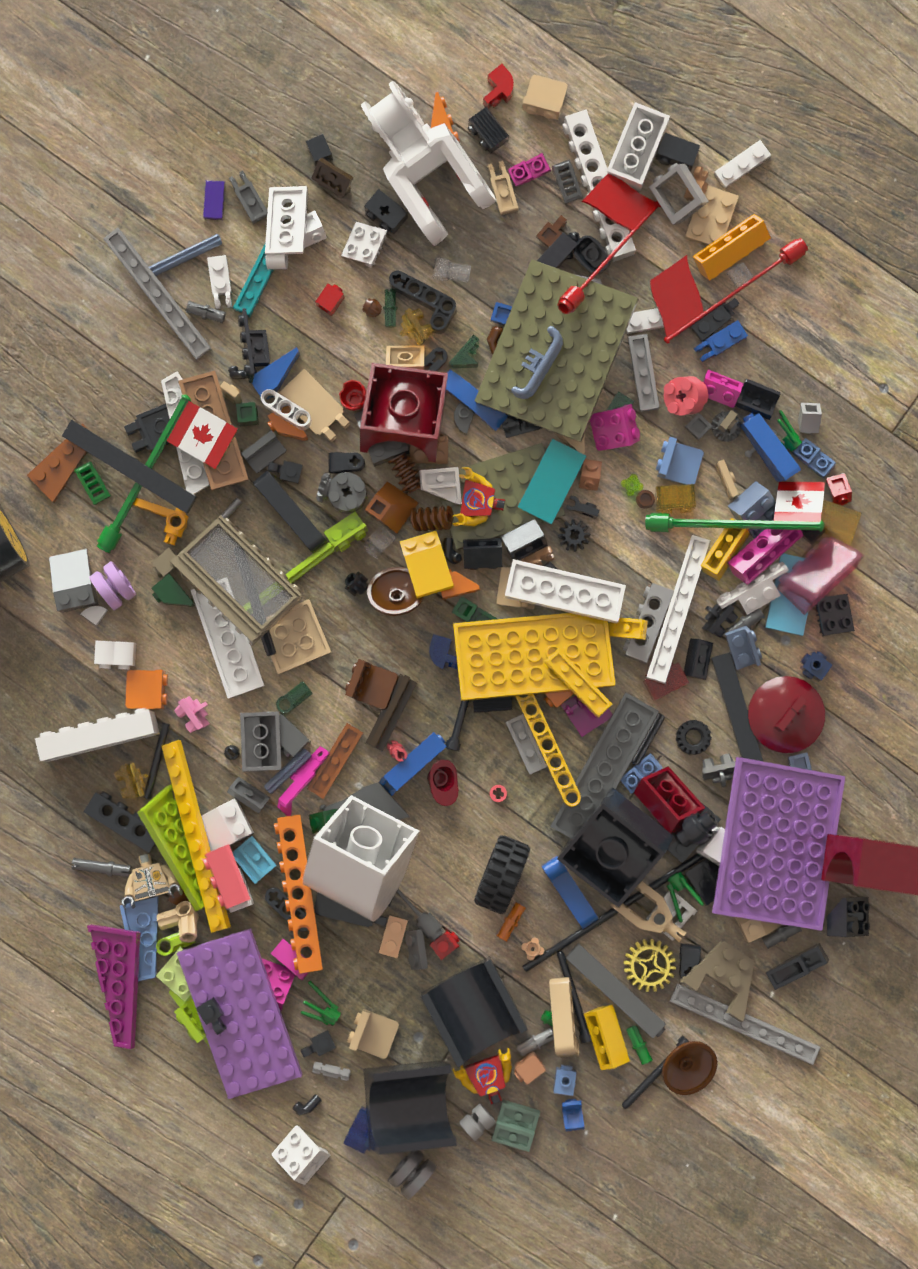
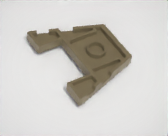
[680,941,755,1022]

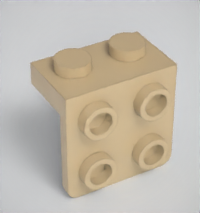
[522,75,567,120]
[347,1009,399,1059]

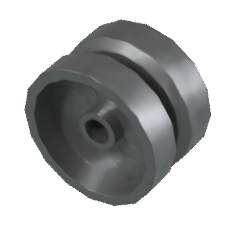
[388,1150,437,1200]

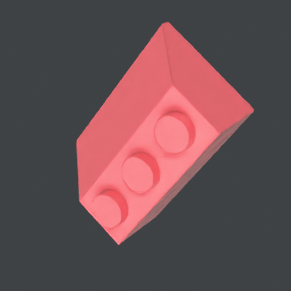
[203,844,250,909]

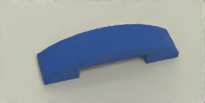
[447,369,508,432]

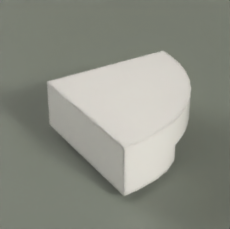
[81,606,108,625]

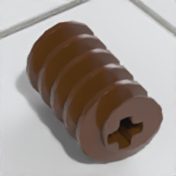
[388,452,421,495]
[410,505,454,532]

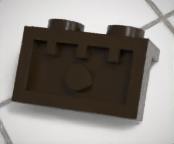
[311,158,354,198]

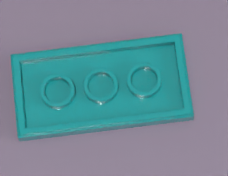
[518,439,586,525]

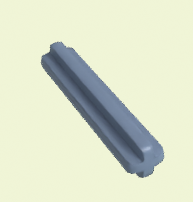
[264,748,312,794]

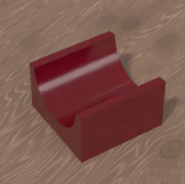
[360,363,448,462]
[821,834,918,895]

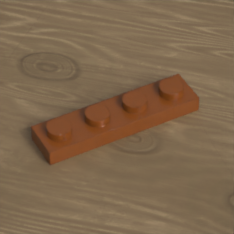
[307,723,363,799]

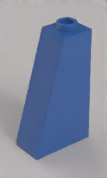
[740,413,801,482]
[378,732,447,796]

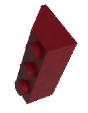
[634,766,705,834]

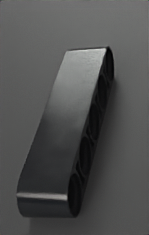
[253,471,327,553]

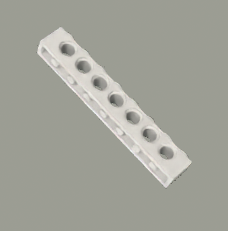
[562,110,636,262]

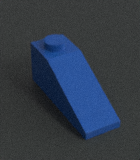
[251,347,300,400]

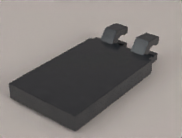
[124,404,171,453]
[314,892,392,927]

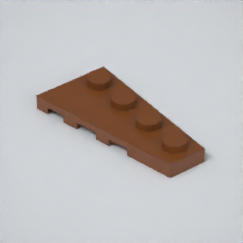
[27,423,89,503]

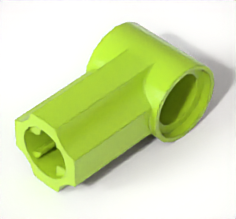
[156,932,196,956]

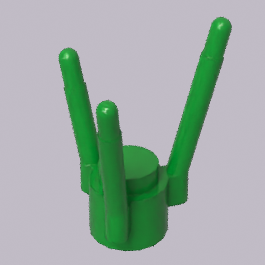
[777,410,802,452]
[667,871,704,923]
[301,981,341,1026]

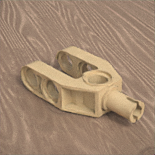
[610,881,687,942]

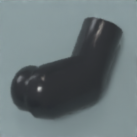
[443,538,462,564]

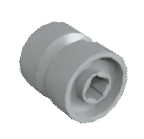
[459,1103,496,1141]

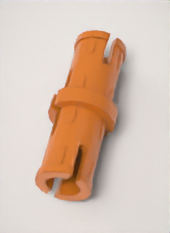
[496,902,526,942]

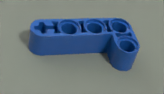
[541,856,599,929]

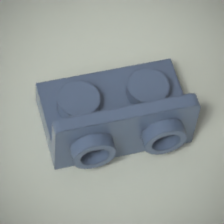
[725,626,762,670]

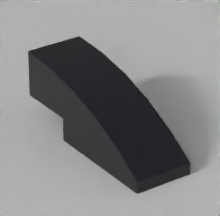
[766,943,829,990]

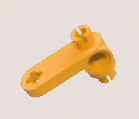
[133,498,189,546]

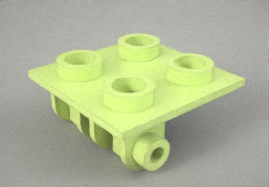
[156,947,191,1001]

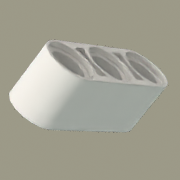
[261,389,312,430]

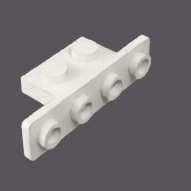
[716,562,789,615]

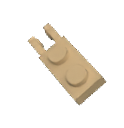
[488,161,518,216]

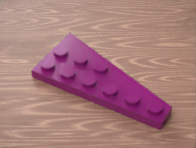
[87,924,141,1049]

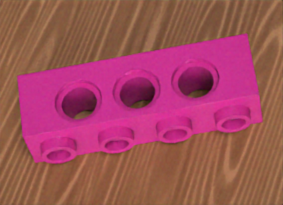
[728,529,803,585]

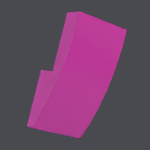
[508,153,551,187]
[270,939,309,980]

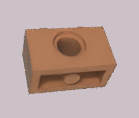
[514,1051,546,1085]

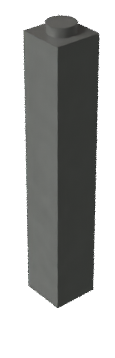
[566,943,666,1038]

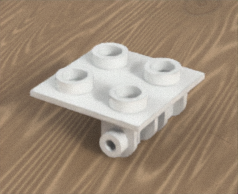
[341,222,387,268]

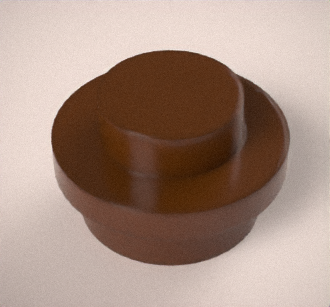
[636,490,655,509]

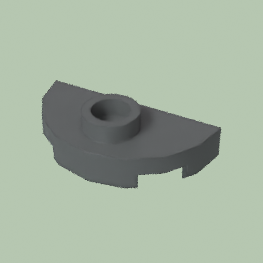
[454,402,474,435]

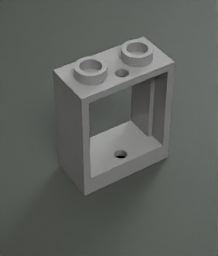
[649,163,709,225]

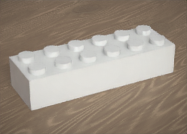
[35,708,160,762]

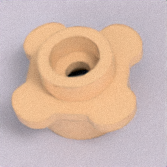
[522,937,544,961]

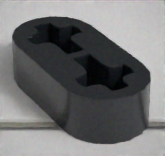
[424,347,448,371]

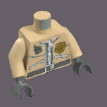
[122,853,183,909]

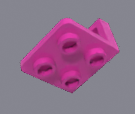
[590,404,640,451]
[262,959,295,1012]

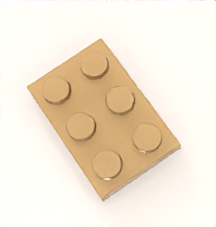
[685,186,739,246]

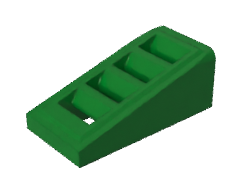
[74,461,111,505]

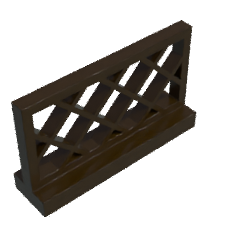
[366,674,417,751]

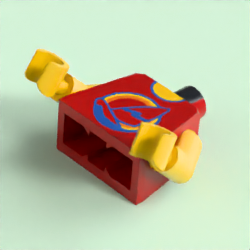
[453,467,505,527]
[452,1048,512,1104]

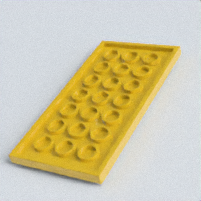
[453,613,615,701]

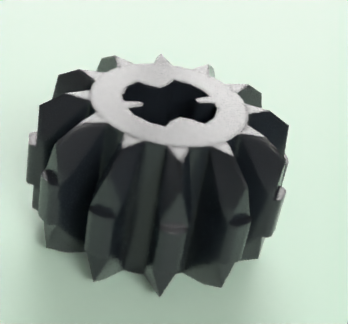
[558,519,591,552]

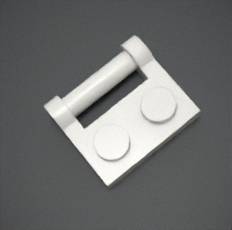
[646,891,697,941]

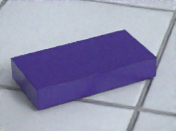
[203,180,225,220]

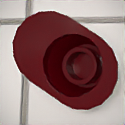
[427,759,459,806]

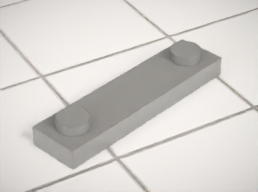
[628,334,659,412]

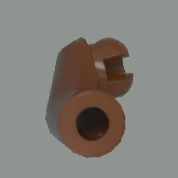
[487,326,503,355]

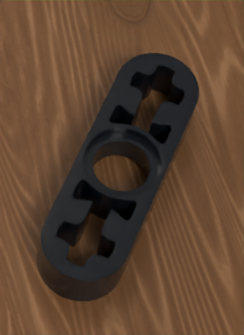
[265,887,308,932]

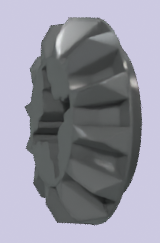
[711,411,742,442]
[316,472,332,503]

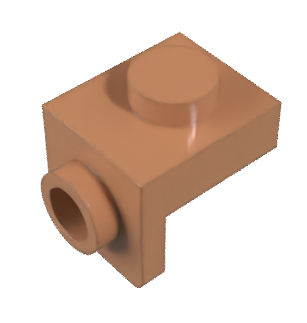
[579,459,602,491]

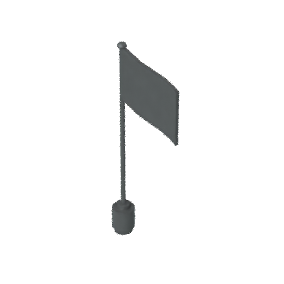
[320,783,444,941]

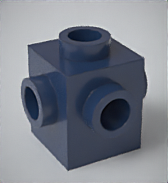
[800,651,832,682]

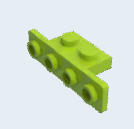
[169,990,210,1048]

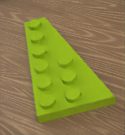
[137,784,204,911]

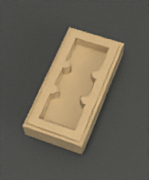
[220,381,242,405]
[715,459,739,500]

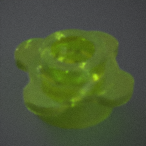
[621,474,643,496]

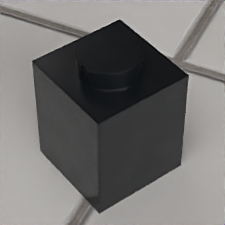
[306,134,333,166]

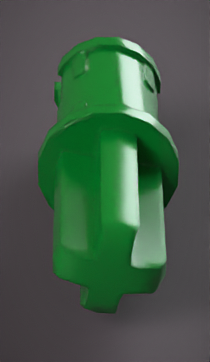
[626,1025,653,1065]

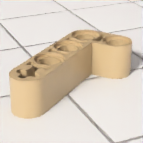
[550,977,579,1058]

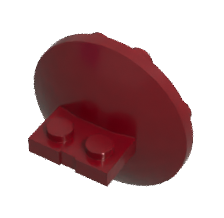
[748,676,825,753]

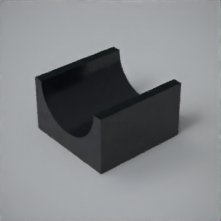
[557,787,674,908]
[421,956,528,1067]
[364,1060,457,1155]

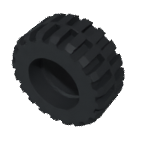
[474,835,530,914]

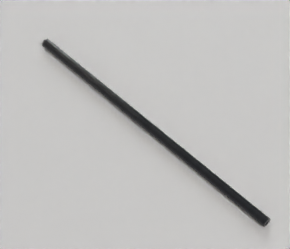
[522,853,705,972]

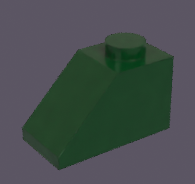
[151,574,195,607]

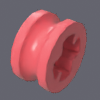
[490,785,507,802]

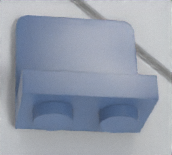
[655,437,704,487]

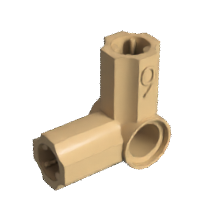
[157,901,199,943]

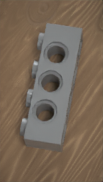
[622,583,674,664]

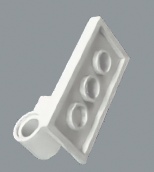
[265,186,308,270]

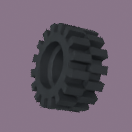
[675,720,712,755]

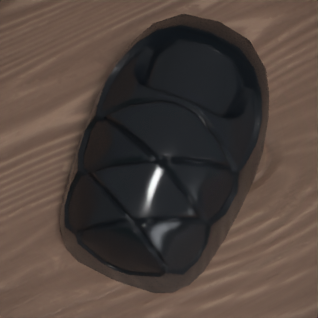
[574,235,611,274]

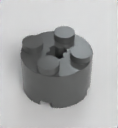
[328,473,367,514]

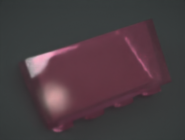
[777,536,864,615]

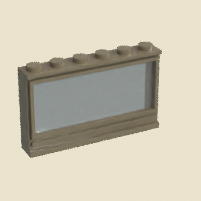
[170,515,302,646]

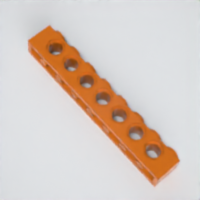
[274,815,323,974]

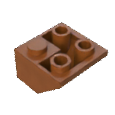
[365,481,419,534]

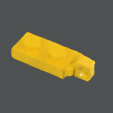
[608,618,648,640]

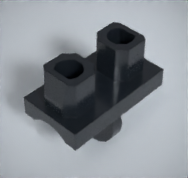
[702,604,738,638]

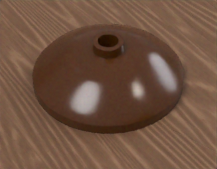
[367,567,424,616]
[662,1041,717,1095]

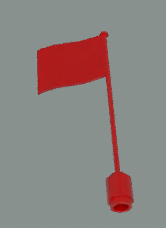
[557,174,661,314]
[650,238,808,344]

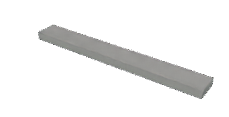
[103,228,212,360]
[669,983,821,1065]

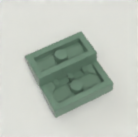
[492,1100,540,1152]

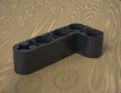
[389,270,456,334]

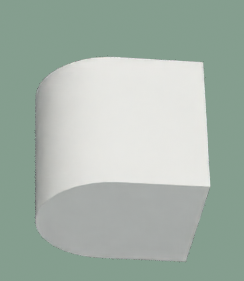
[303,796,419,922]

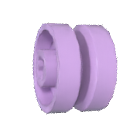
[89,561,136,611]

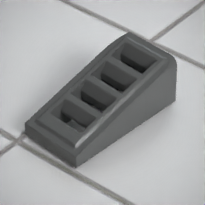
[552,160,583,204]

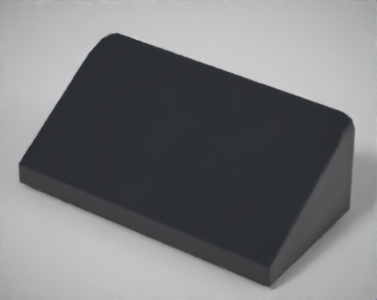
[683,638,713,680]

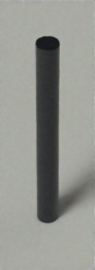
[143,723,170,799]

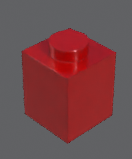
[315,283,345,316]

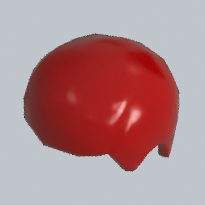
[339,380,367,411]

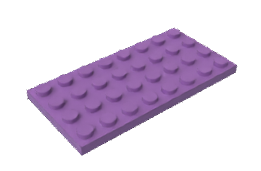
[177,928,303,1099]

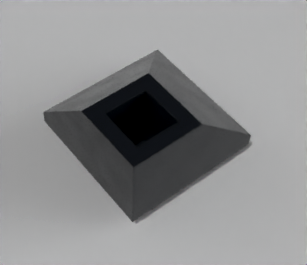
[827,897,870,937]

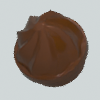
[362,298,382,317]

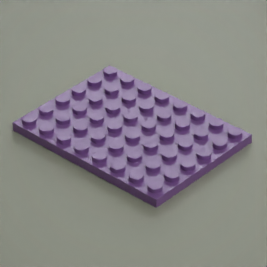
[712,757,845,931]

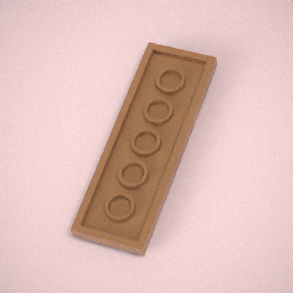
[178,371,248,491]

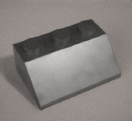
[240,711,281,772]

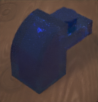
[429,634,458,670]

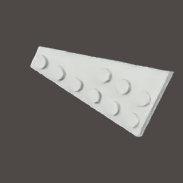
[161,371,210,495]

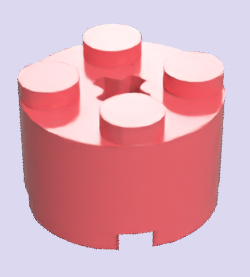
[664,376,708,415]

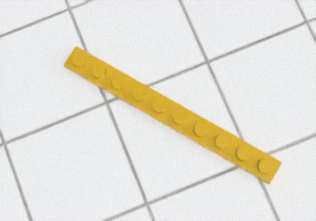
[162,740,231,933]

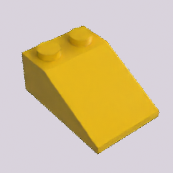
[400,531,454,599]

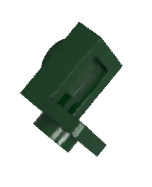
[309,809,338,834]

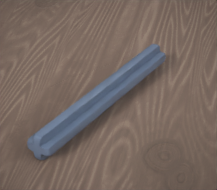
[149,234,222,276]

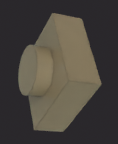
[718,410,737,433]

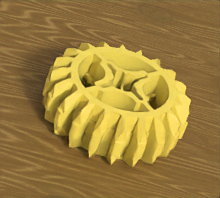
[623,939,676,992]

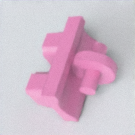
[174,696,210,733]

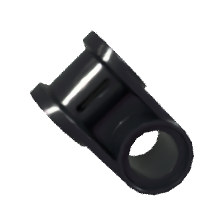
[328,452,365,473]
[679,943,701,979]

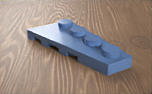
[120,897,158,981]

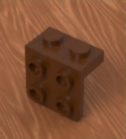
[345,659,398,710]

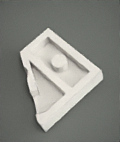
[419,467,462,505]

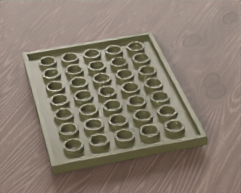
[475,259,639,442]

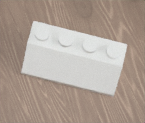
[607,102,670,191]

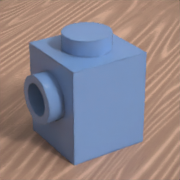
[553,1064,577,1096]

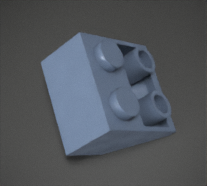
[728,481,776,539]

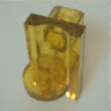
[399,308,433,346]
[114,763,148,799]

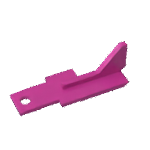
[277,746,330,816]

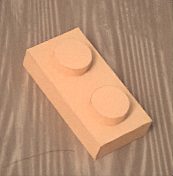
[379,915,408,958]

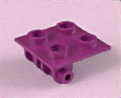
[561,695,613,737]

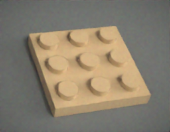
[265,599,332,675]

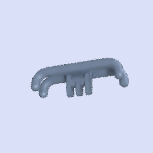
[511,326,563,399]

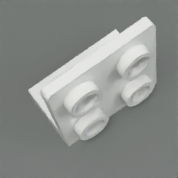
[272,1125,330,1185]

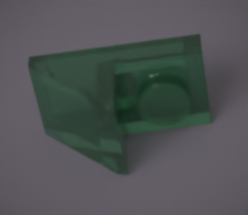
[449,334,480,369]

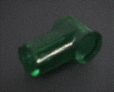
[276,681,313,715]

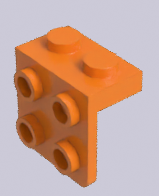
[125,670,168,709]

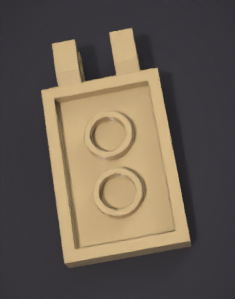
[279,369,351,443]

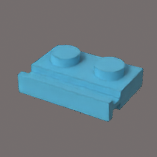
[232,836,277,884]

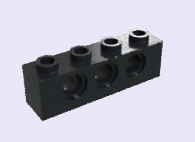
[84,791,156,853]

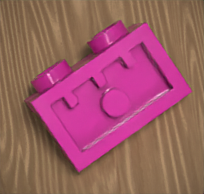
[703,369,743,408]

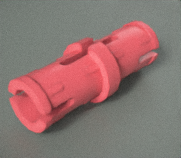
[387,740,407,762]

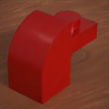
[483,63,514,109]

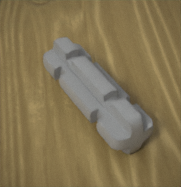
[312,1062,351,1081]

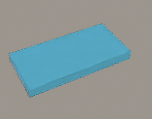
[765,553,819,636]

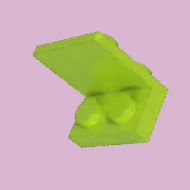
[324,511,368,552]

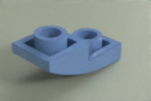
[794,438,836,479]
[621,753,663,794]

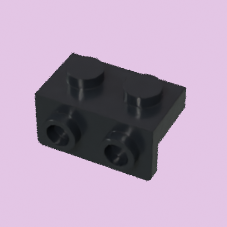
[735,379,781,420]

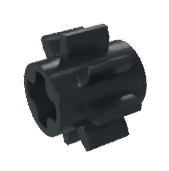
[345,571,368,596]

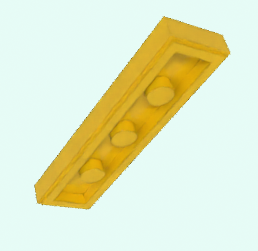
[544,648,612,718]

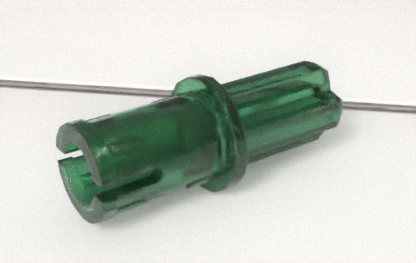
[383,289,398,328]

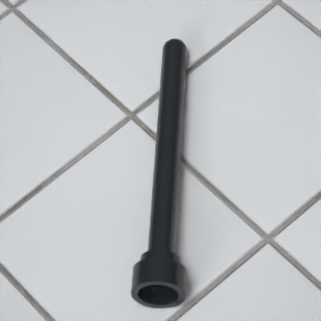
[445,700,469,752]
[557,951,592,1044]
[622,1035,690,1109]

